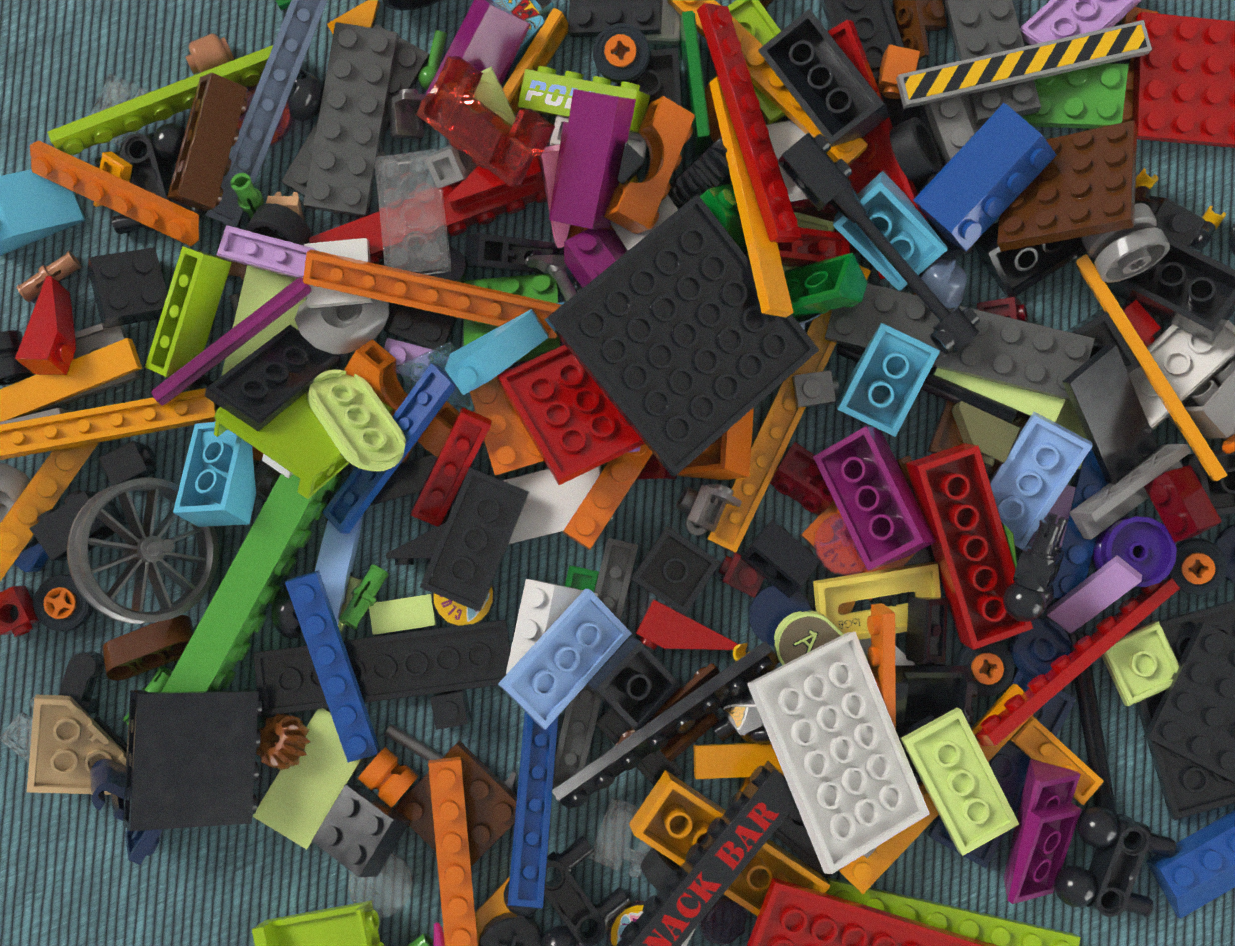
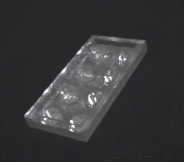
[374,149,451,275]

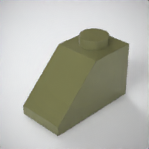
[951,401,1020,467]

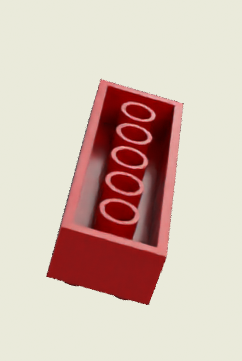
[906,443,1033,650]

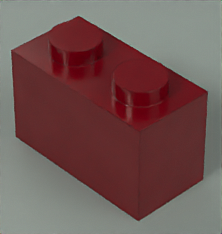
[1144,465,1222,543]

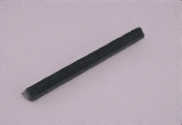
[837,343,1017,424]
[1068,631,1117,815]

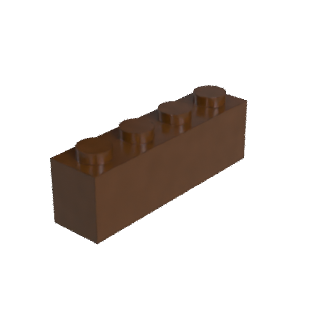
[167,72,247,211]

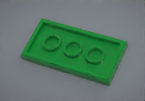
[680,11,710,155]

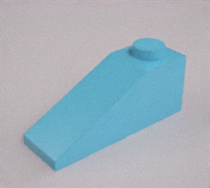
[445,309,549,395]

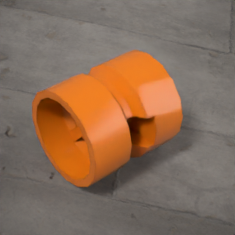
[358,747,419,808]

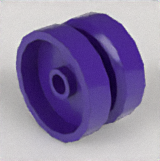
[1092,516,1177,587]

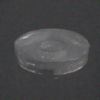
[348,852,413,918]

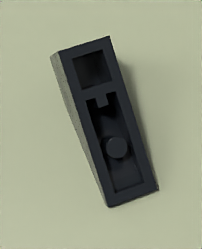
[465,233,564,274]

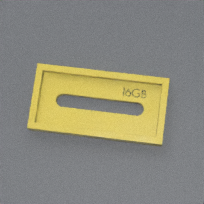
[813,561,941,640]

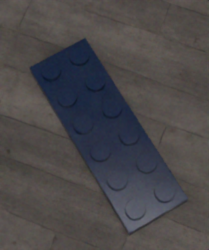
[927,667,1076,868]

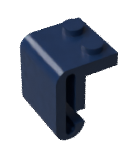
[90,759,163,865]

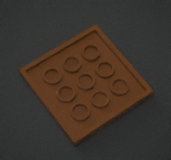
[997,120,1137,252]

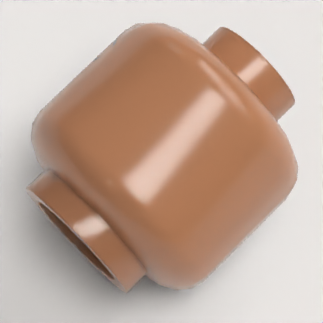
[185,33,235,74]

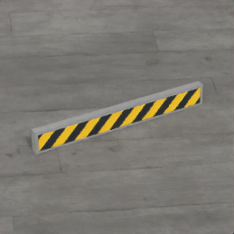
[896,20,1152,109]

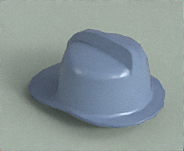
[918,259,967,309]

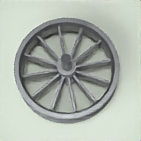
[67,478,219,624]

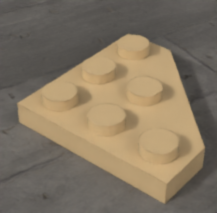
[27,694,127,795]

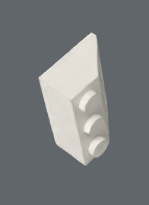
[506,579,598,674]

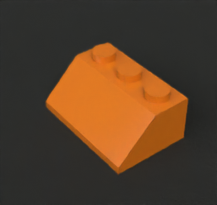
[677,408,754,480]

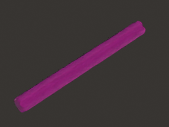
[151,277,312,405]

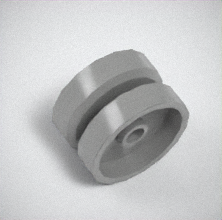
[1082,203,1170,283]

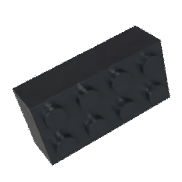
[1105,235,1235,344]

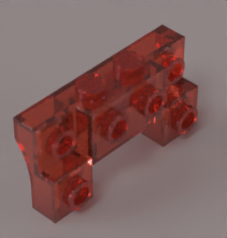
[416,56,555,186]

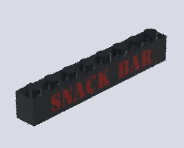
[616,761,796,946]

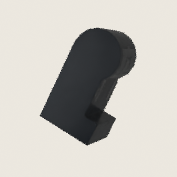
[59,651,105,714]

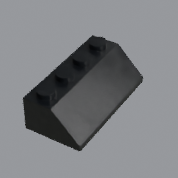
[758,9,889,147]
[974,221,1086,298]

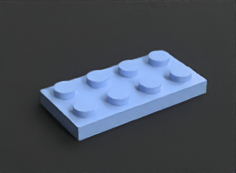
[989,412,1093,550]
[498,588,632,730]

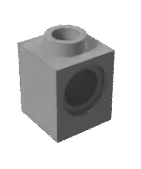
[424,139,478,189]

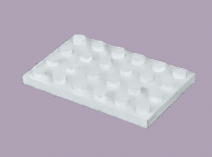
[747,631,930,874]

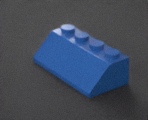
[913,103,1056,251]
[1146,810,1235,919]

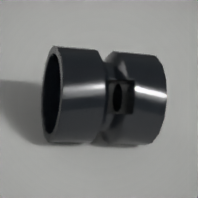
[0,330,35,386]

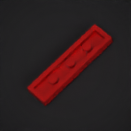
[410,407,492,527]

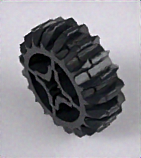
[668,137,730,208]

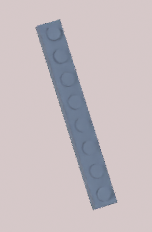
[206,0,328,228]

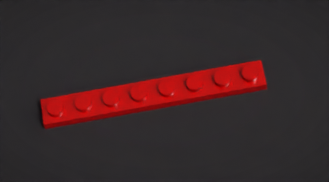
[697,3,802,243]
[974,578,1180,746]

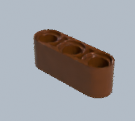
[103,615,194,681]

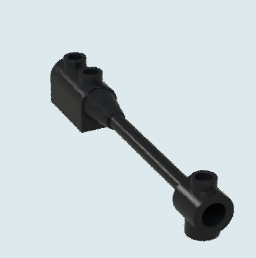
[778,133,980,354]

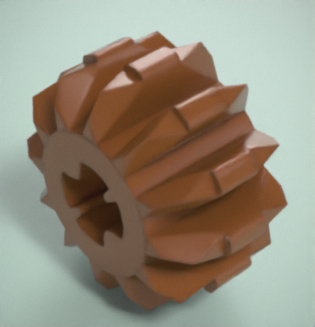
[255,713,311,770]

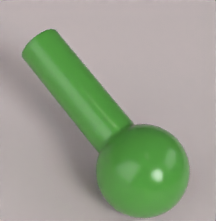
[418,30,447,90]

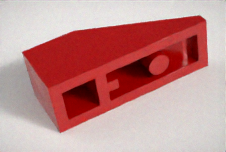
[448,135,543,211]
[777,227,850,266]
[15,276,76,375]
[636,599,739,650]

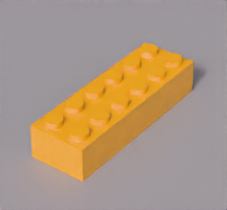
[629,770,830,916]

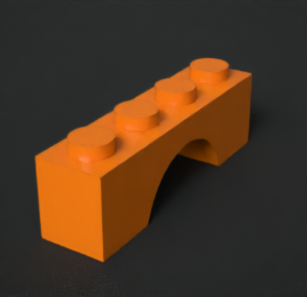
[604,96,695,234]
[344,339,459,457]

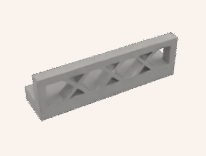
[1069,444,1191,540]

